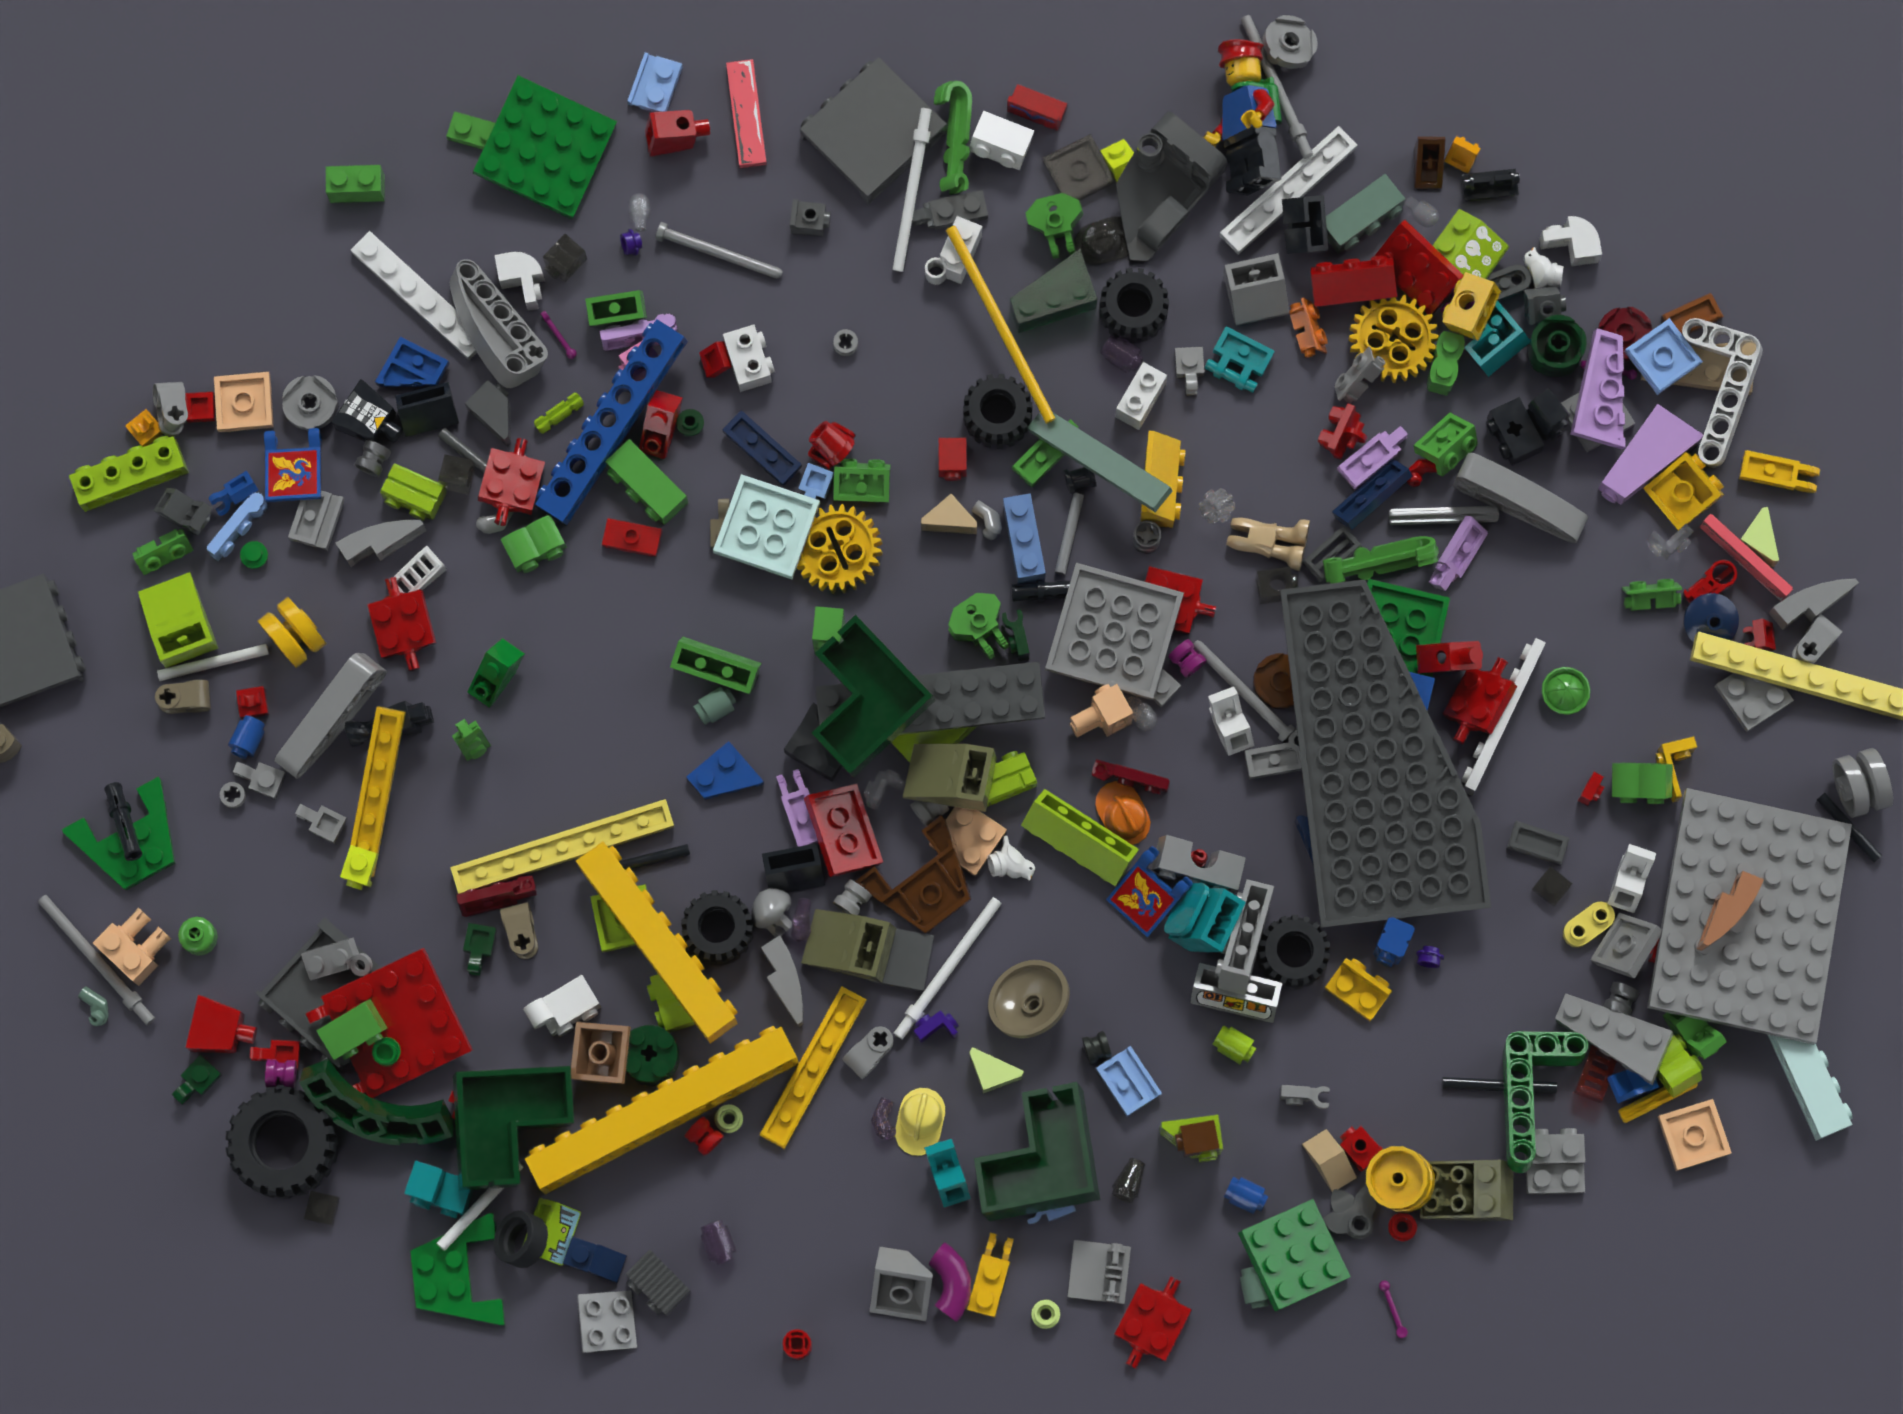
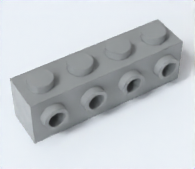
[1215,879,1274,995]

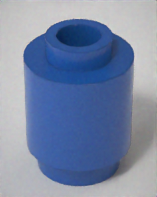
[228,715,265,759]
[1224,1176,1268,1214]

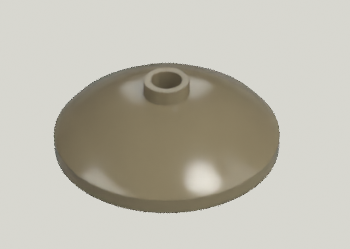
[988,960,1070,1038]

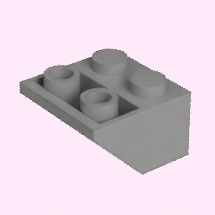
[1223,253,1289,326]

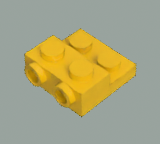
[1643,452,1724,531]

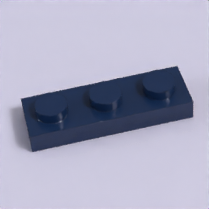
[722,410,802,487]
[1332,458,1413,530]

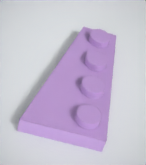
[1570,328,1626,450]

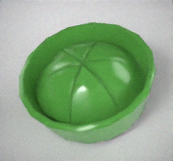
[1542,667,1591,715]

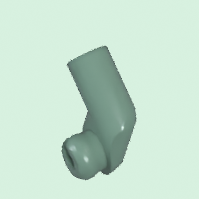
[78,986,109,1026]

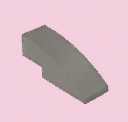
[336,520,427,567]
[1769,578,1859,630]
[761,935,804,1028]

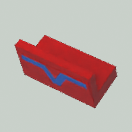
[1007,84,1068,131]

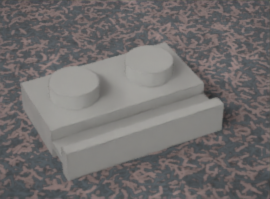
[288,490,345,551]

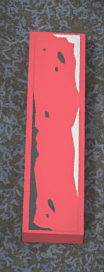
[726,59,767,168]
[1699,514,1793,601]

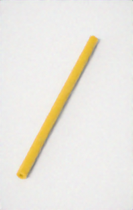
[946,225,1056,424]

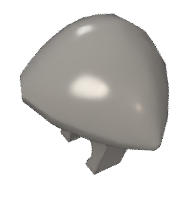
[751,888,794,937]

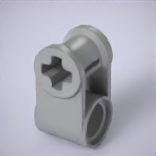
[152,382,188,437]
[1792,614,1843,664]
[842,1026,894,1079]

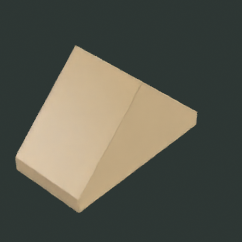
[921,494,977,534]
[1302,1129,1357,1192]

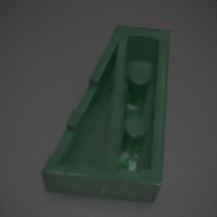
[1010,249,1097,333]

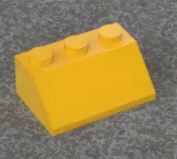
[1140,431,1185,528]

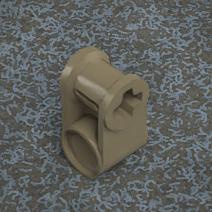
[155,680,211,714]
[500,902,538,960]

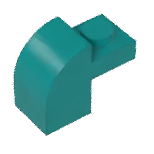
[924,1138,971,1208]

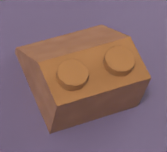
[571,1022,631,1084]

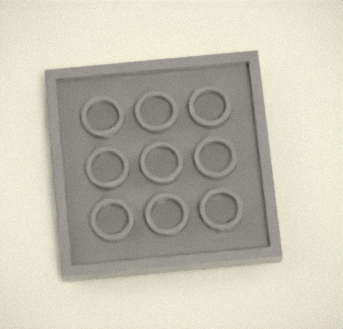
[1045,563,1184,700]

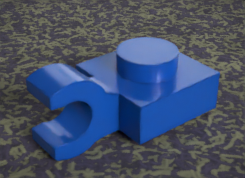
[208,471,259,516]

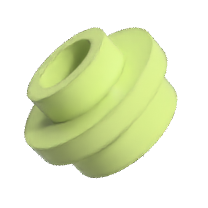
[715,1104,743,1133]
[1031,1300,1060,1329]

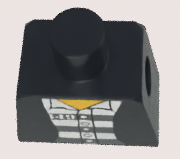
[331,379,403,443]

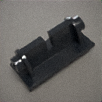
[1461,169,1520,201]

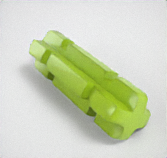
[534,392,584,434]

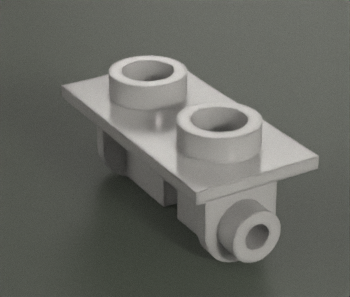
[1334,347,1386,404]

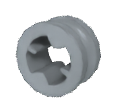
[833,329,858,356]
[220,782,246,808]

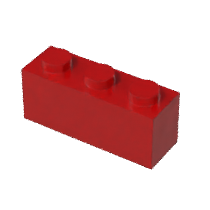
[1311,255,1397,307]

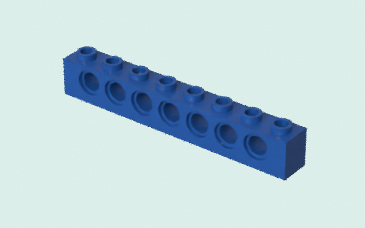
[535,319,688,525]

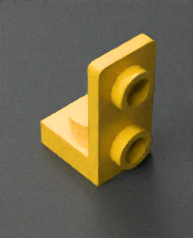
[1655,737,1697,802]

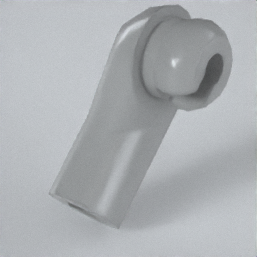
[971,500,1002,540]
[476,512,513,534]

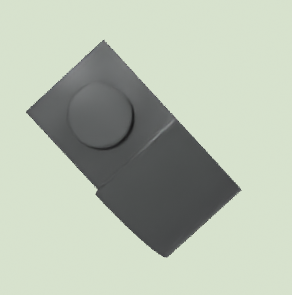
[153,488,212,536]

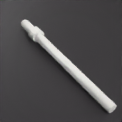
[892,108,932,272]
[893,897,1002,1040]

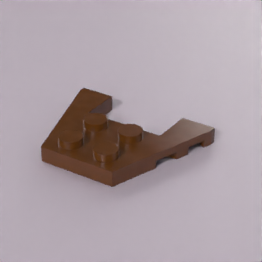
[854,815,972,933]

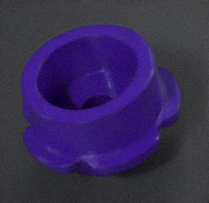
[620,229,642,256]
[1416,946,1444,968]

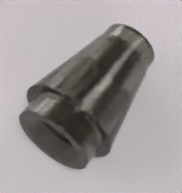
[1112,1158,1145,1203]

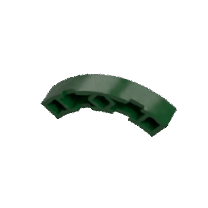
[299,1058,455,1145]

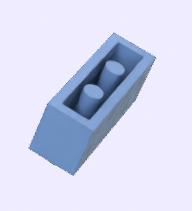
[1003,493,1046,584]

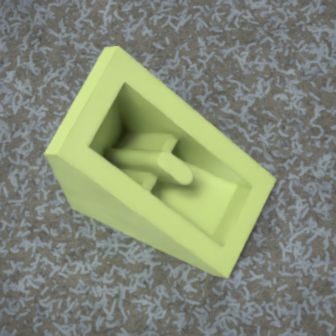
[1740,507,1779,567]
[970,1047,1024,1093]

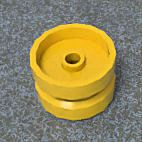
[257,596,327,668]
[1366,1146,1435,1213]

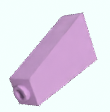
[1598,404,1703,505]

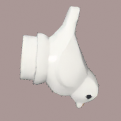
[1524,247,1564,289]
[987,836,1035,881]

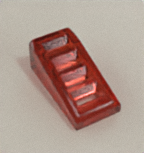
[1573,1045,1617,1103]

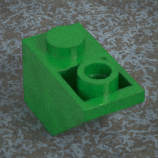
[467,638,525,708]

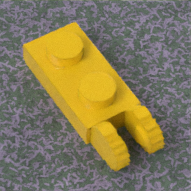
[1739,450,1820,493]
[967,1233,1014,1318]

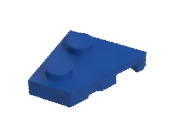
[375,337,450,387]
[686,741,764,800]

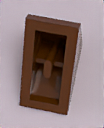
[1414,137,1446,189]

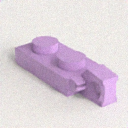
[1337,426,1408,490]
[1429,515,1488,591]

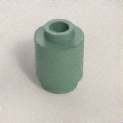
[693,686,737,725]
[1240,1267,1269,1309]

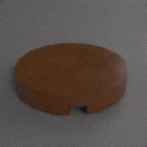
[1253,653,1294,709]

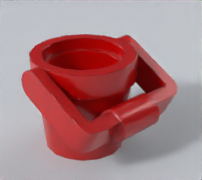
[808,421,856,470]

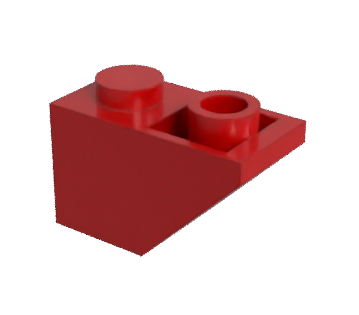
[639,390,683,459]

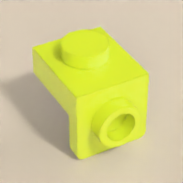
[1100,139,1134,183]
[340,845,379,890]

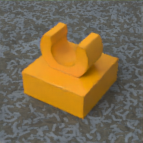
[1444,136,1481,174]
[125,409,163,447]

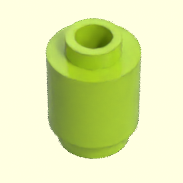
[1212,1025,1256,1064]

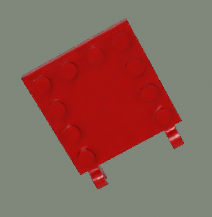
[305,948,473,1098]

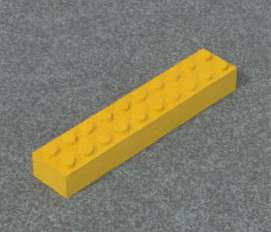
[524,1026,799,1195]

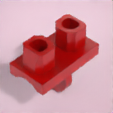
[1318,403,1367,460]

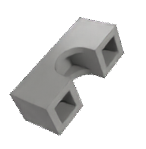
[1151,835,1246,892]

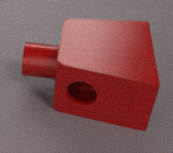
[645,110,710,157]
[1416,641,1483,673]
[185,995,257,1053]

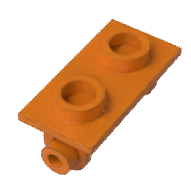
[1289,298,1328,358]

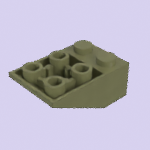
[903,744,997,812]
[801,909,897,983]
[1420,1160,1513,1221]

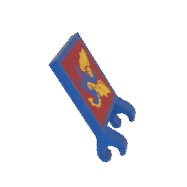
[264,428,322,502]
[1106,846,1193,937]

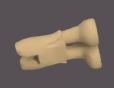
[1226,518,1310,571]

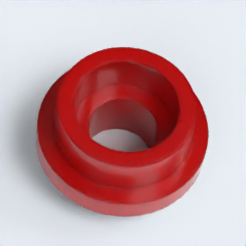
[1388,1213,1417,1242]

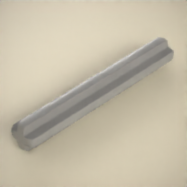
[1389,506,1499,525]

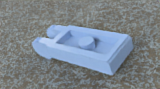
[207,492,268,561]

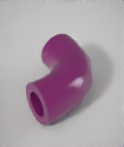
[928,1242,971,1322]

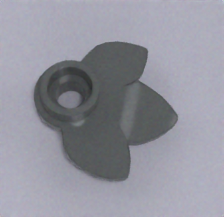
[1323,1186,1376,1240]

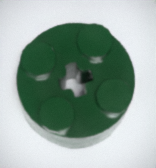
[1527,315,1587,377]
[626,1025,680,1086]

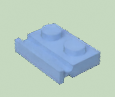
[627,52,683,112]
[1096,1046,1162,1117]

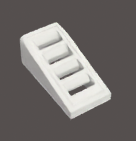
[394,546,447,593]

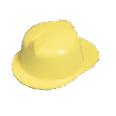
[895,1088,945,1156]

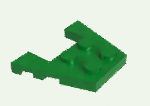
[61,776,176,890]
[410,1213,506,1326]

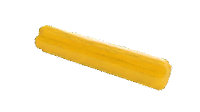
[1618,1083,1698,1123]

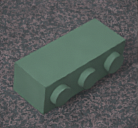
[1326,174,1405,254]

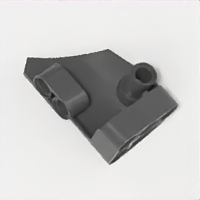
[1116,111,1227,262]

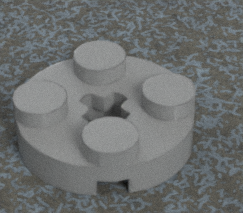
[1262,15,1317,69]
[282,375,339,431]

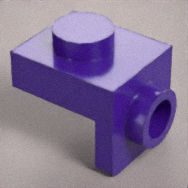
[914,1010,959,1043]

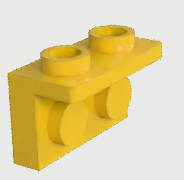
[1324,958,1392,1022]

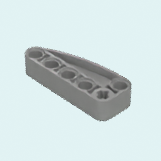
[449,259,548,388]
[1453,453,1588,543]
[275,653,387,779]

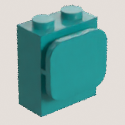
[1164,883,1246,952]

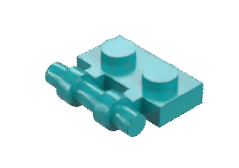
[1204,326,1275,393]

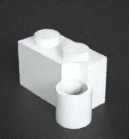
[925,216,982,285]
[523,975,601,1037]

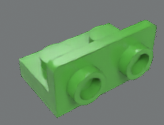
[1413,413,1478,477]
[833,458,891,502]

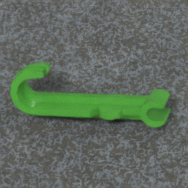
[934,81,972,195]
[1323,536,1439,584]

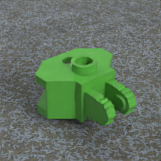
[1026,193,1083,259]
[948,593,1009,659]

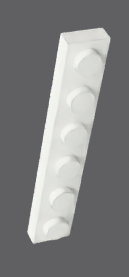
[1219,126,1357,255]
[351,231,477,360]
[1461,638,1546,796]

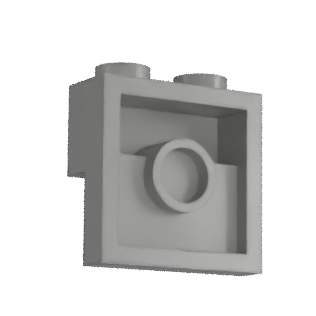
[1525,1128,1585,1194]

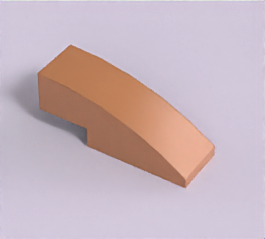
[1696,871,1764,951]

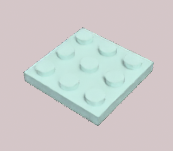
[713,474,820,579]

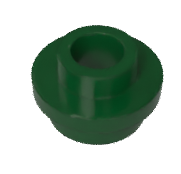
[676,409,704,437]

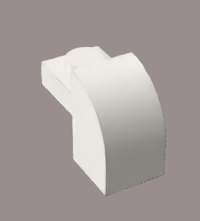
[1539,216,1602,266]
[495,252,545,311]
[1208,687,1254,756]
[1607,844,1656,913]

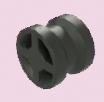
[1082,1031,1112,1065]

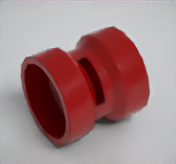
[684,1116,724,1156]
[782,1329,812,1360]

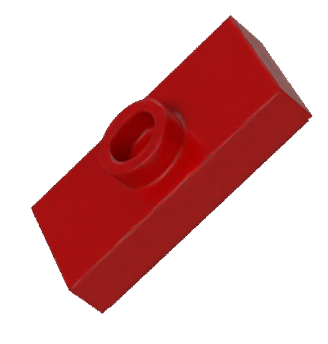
[602,518,662,557]

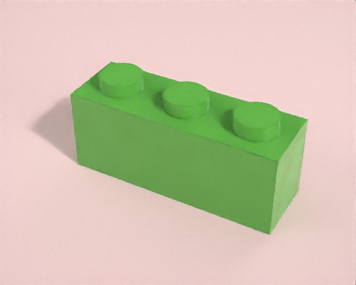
[605,439,688,525]
[670,637,762,694]

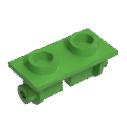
[132,528,194,575]
[1622,579,1682,611]

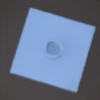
[1624,318,1703,395]

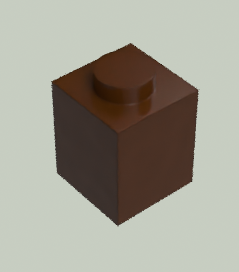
[1175,1120,1220,1158]

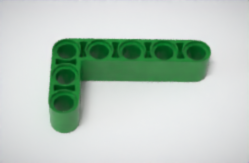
[1503,1031,1589,1173]

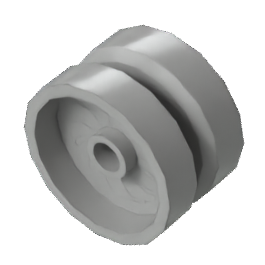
[1832,748,1893,818]

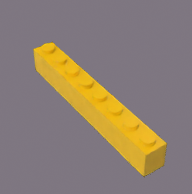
[576,841,738,1044]

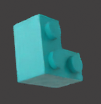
[1464,300,1530,377]
[404,1161,474,1219]

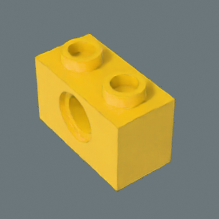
[1442,272,1501,341]

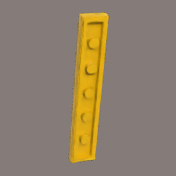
[350,706,406,877]
[759,986,867,1149]

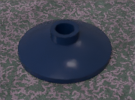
[1683,593,1739,643]

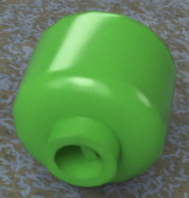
[178,917,218,956]

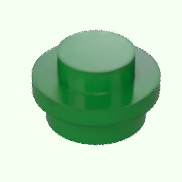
[240,541,268,569]
[372,1037,401,1066]

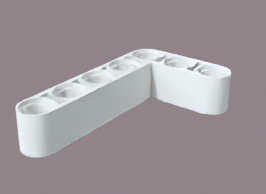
[1682,318,1763,468]

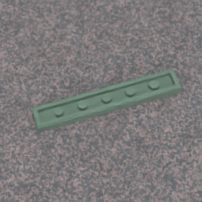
[1027,412,1172,512]

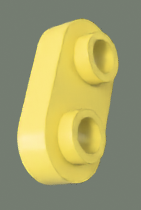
[1563,902,1615,948]

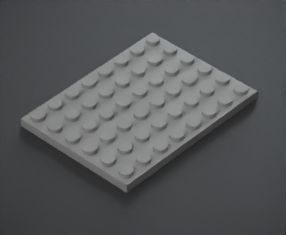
[1647,788,1852,1045]

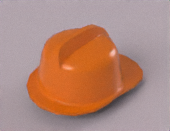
[1095,781,1151,845]

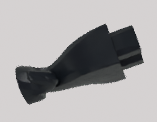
[345,701,434,747]

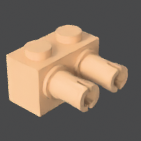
[1070,684,1133,738]
[93,907,171,986]

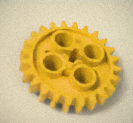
[1348,295,1439,383]
[797,504,883,594]

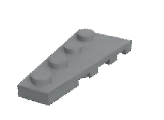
[1555,994,1673,1085]

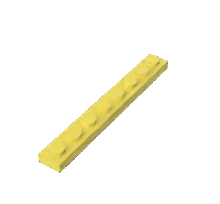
[1690,632,1903,720]
[450,799,675,894]

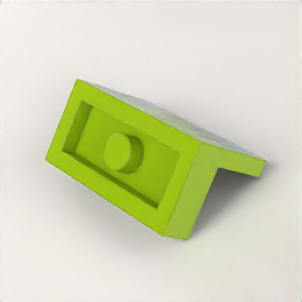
[522,1198,581,1266]

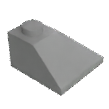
[870,1247,933,1321]

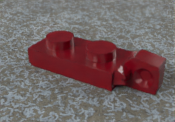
[1091,759,1170,795]
[456,876,537,917]

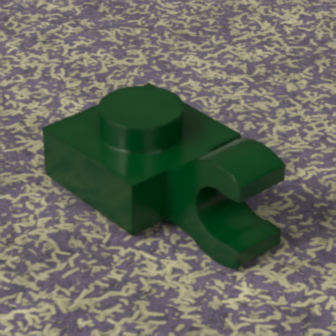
[1002,609,1030,661]
[463,923,497,976]
[172,1055,222,1105]

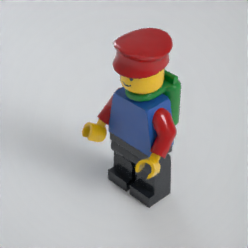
[1203,39,1282,196]

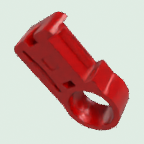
[1683,560,1737,603]

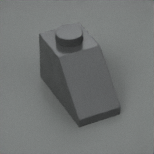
[465,380,511,447]

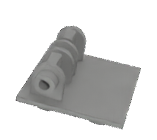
[1068,1240,1131,1304]
[577,1290,637,1353]

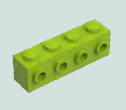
[69,436,189,512]
[1021,789,1139,886]

